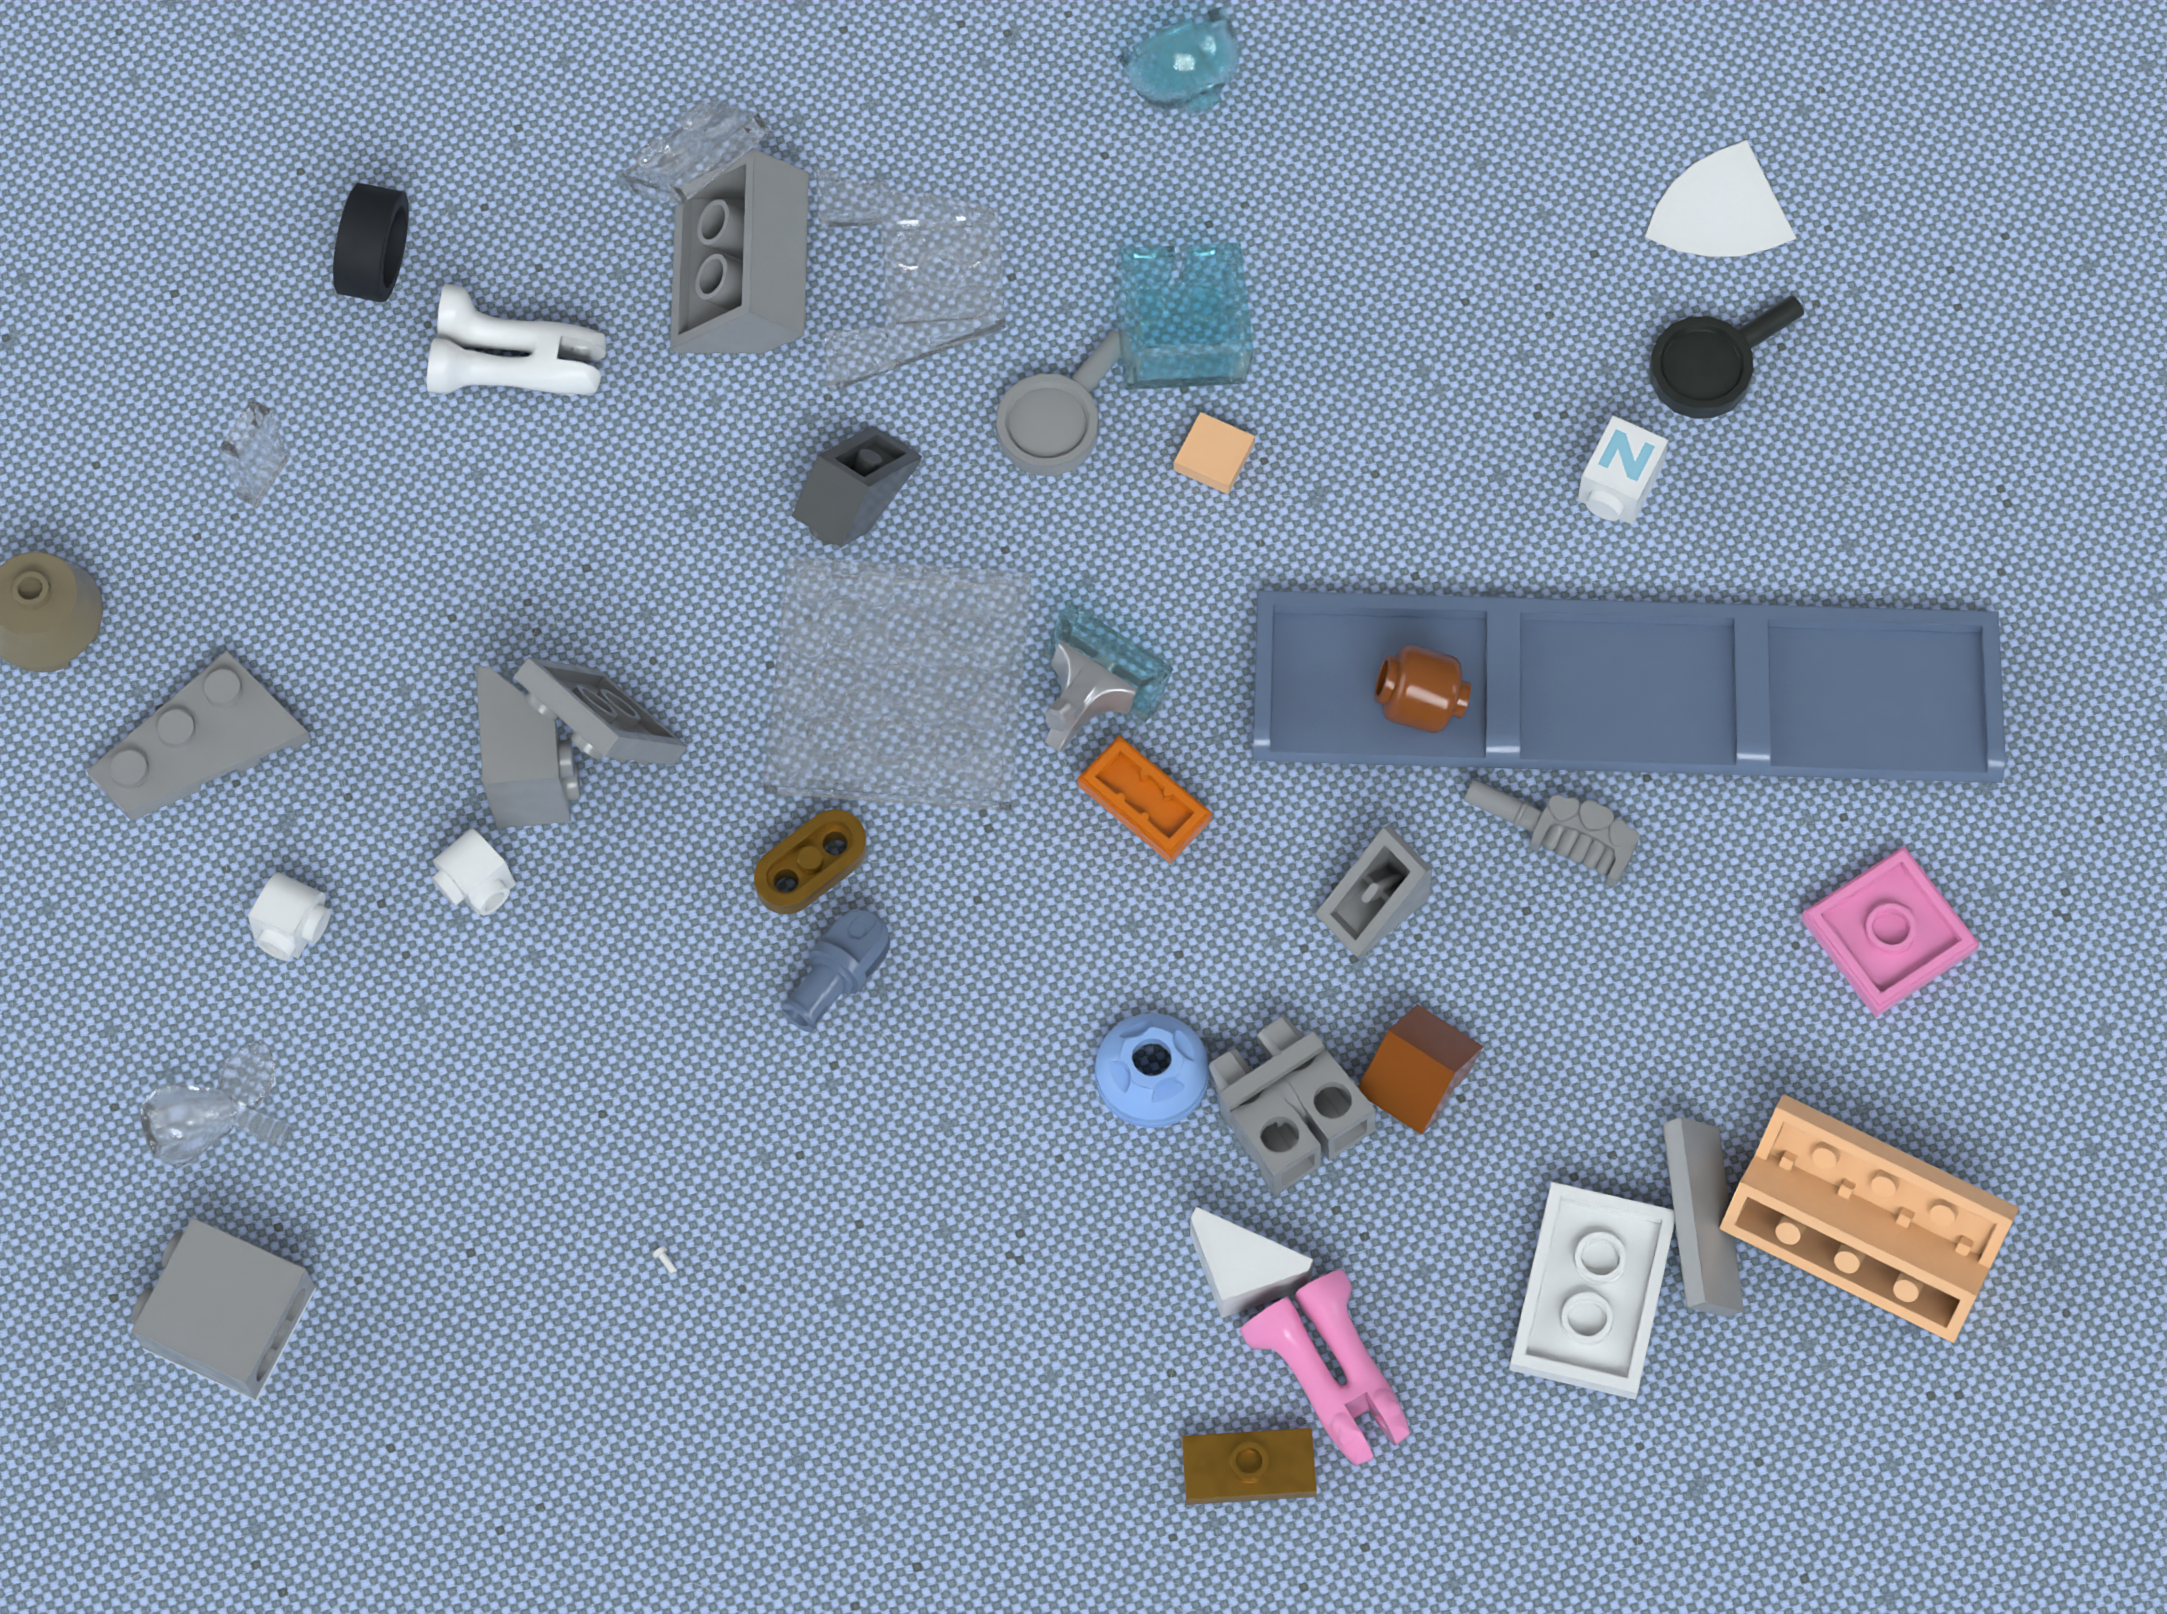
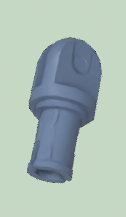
[781,909,890,1032]

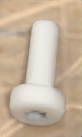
[653,1246,677,1275]

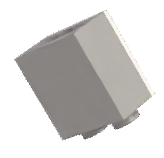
[131,1217,316,1402]

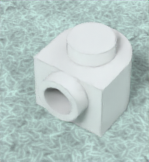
[431,828,516,916]
[248,872,331,961]

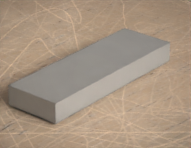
[1663,1117,1744,1317]

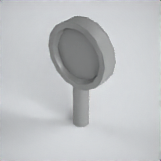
[996,330,1130,476]

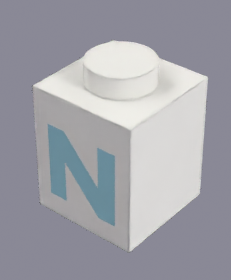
[1578,416,1669,525]

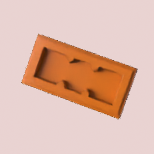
[1077,735,1212,864]

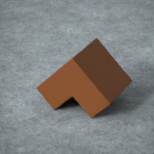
[1358,1004,1484,1135]

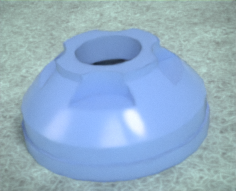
[1094,1013,1210,1128]

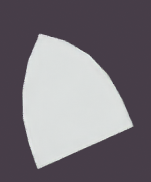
[1645,140,1797,257]

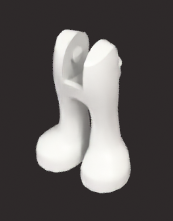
[427,284,606,397]

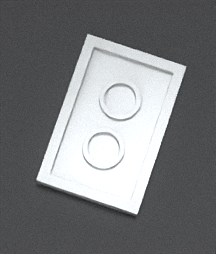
[1509,1182,1675,1400]

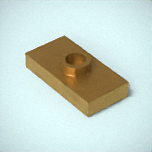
[1182,1428,1317,1505]

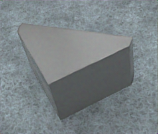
[1315,825,1432,958]

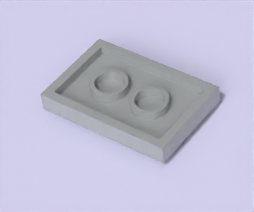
[514,657,688,766]

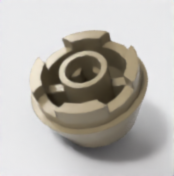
[0,552,103,673]

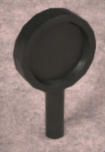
[1649,295,1804,419]

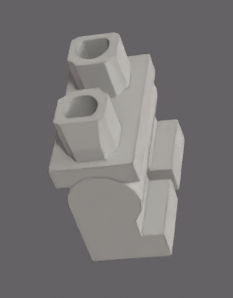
[1208,1016,1375,1197]

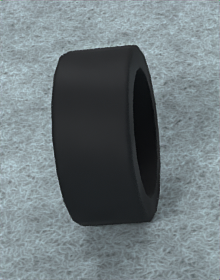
[333,183,409,302]

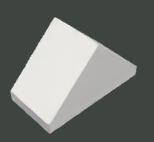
[1190,1207,1314,1318]

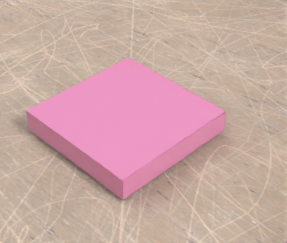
[1801,846,1979,1018]

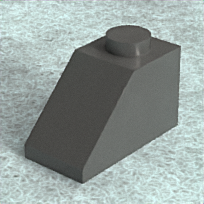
[792,426,922,548]

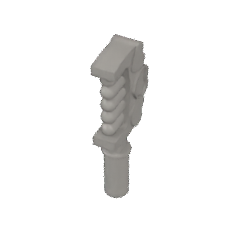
[1464,779,1639,888]

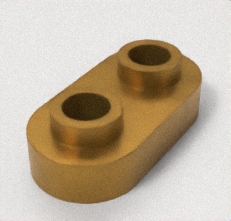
[754,810,867,914]

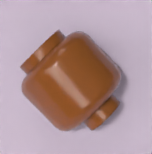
[1374,645,1471,733]

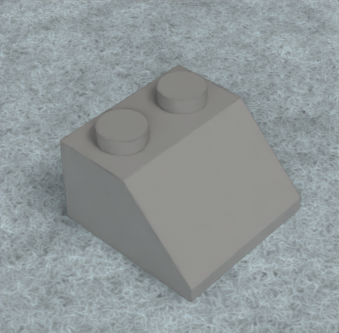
[476,666,581,829]

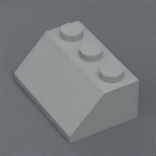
[670,149,809,353]

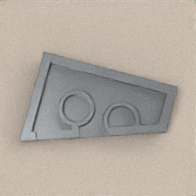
[87,650,312,821]

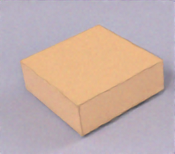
[1174,412,1255,495]

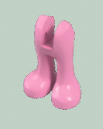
[1239,1269,1410,1466]

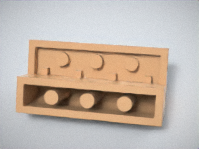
[1719,1094,2020,1343]

